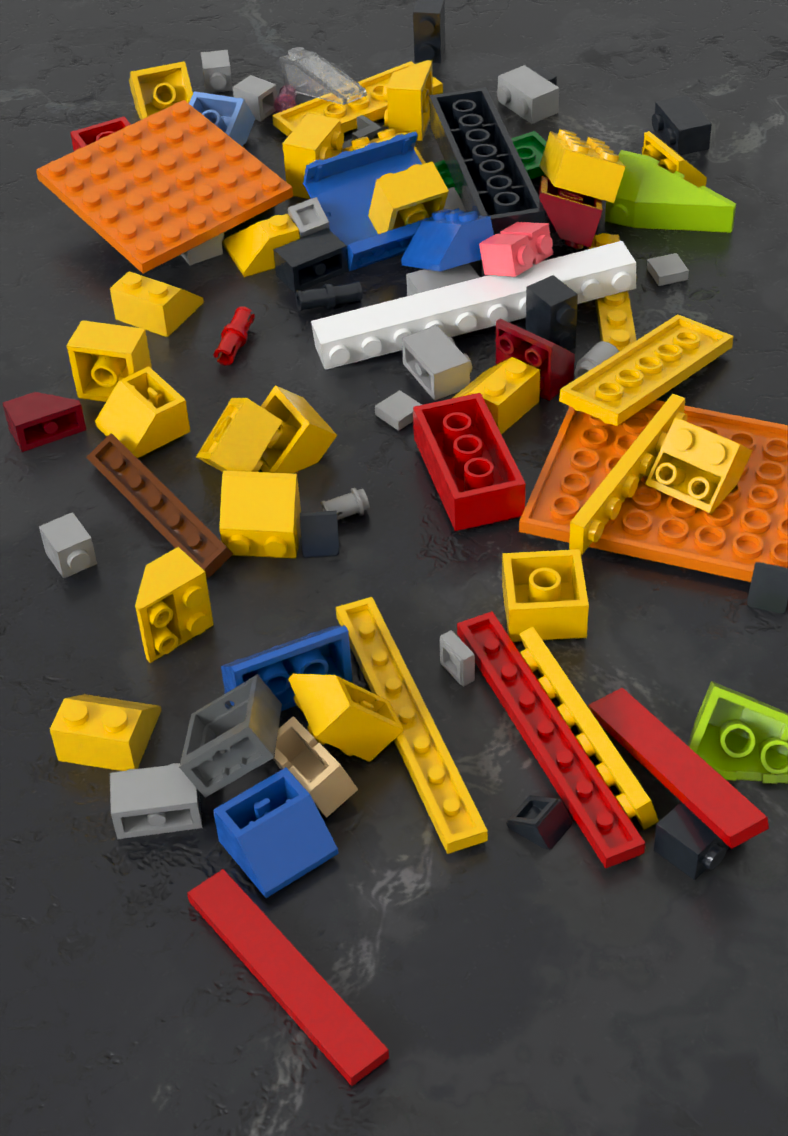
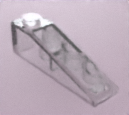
[279,47,367,105]

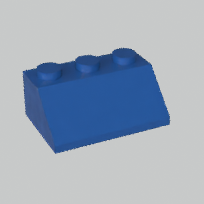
[401,209,494,271]
[221,625,353,711]

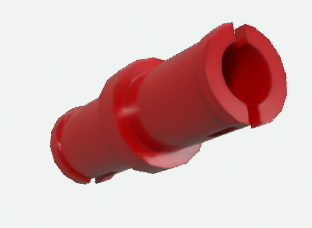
[213,307,255,365]

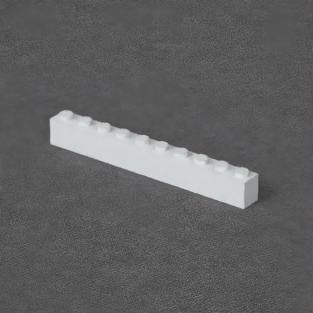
[311,241,636,370]

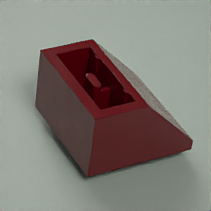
[496,318,575,401]

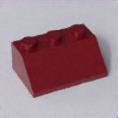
[539,176,603,249]

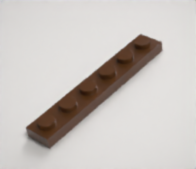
[86,433,233,580]

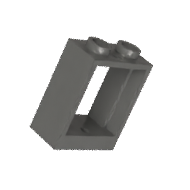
[179,674,282,798]

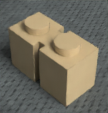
[273,716,358,818]

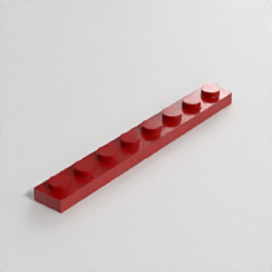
[457,611,645,869]

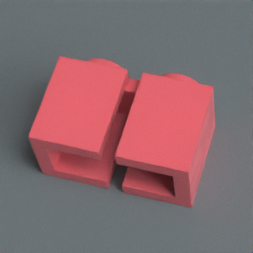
[479,222,553,277]

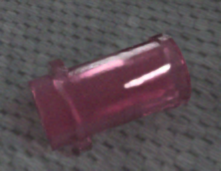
[274,85,297,113]

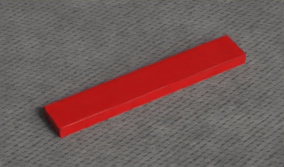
[588,688,769,849]
[187,869,389,1086]

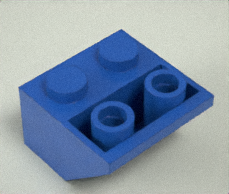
[213,767,338,898]

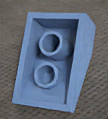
[189,91,255,146]

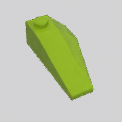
[605,150,736,233]
[687,681,788,784]

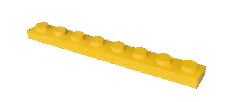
[336,597,488,854]

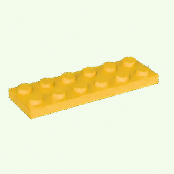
[272,61,443,136]
[559,314,734,426]

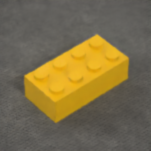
[540,129,626,203]

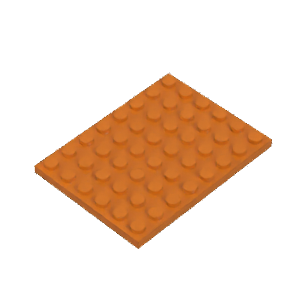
[519,400,788,582]

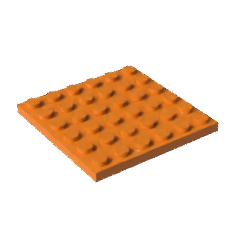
[36,100,293,274]

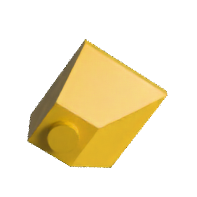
[129,61,193,120]
[222,214,300,277]

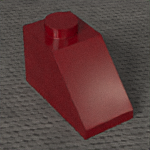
[3,392,87,452]

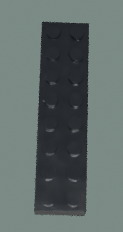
[429,87,545,235]

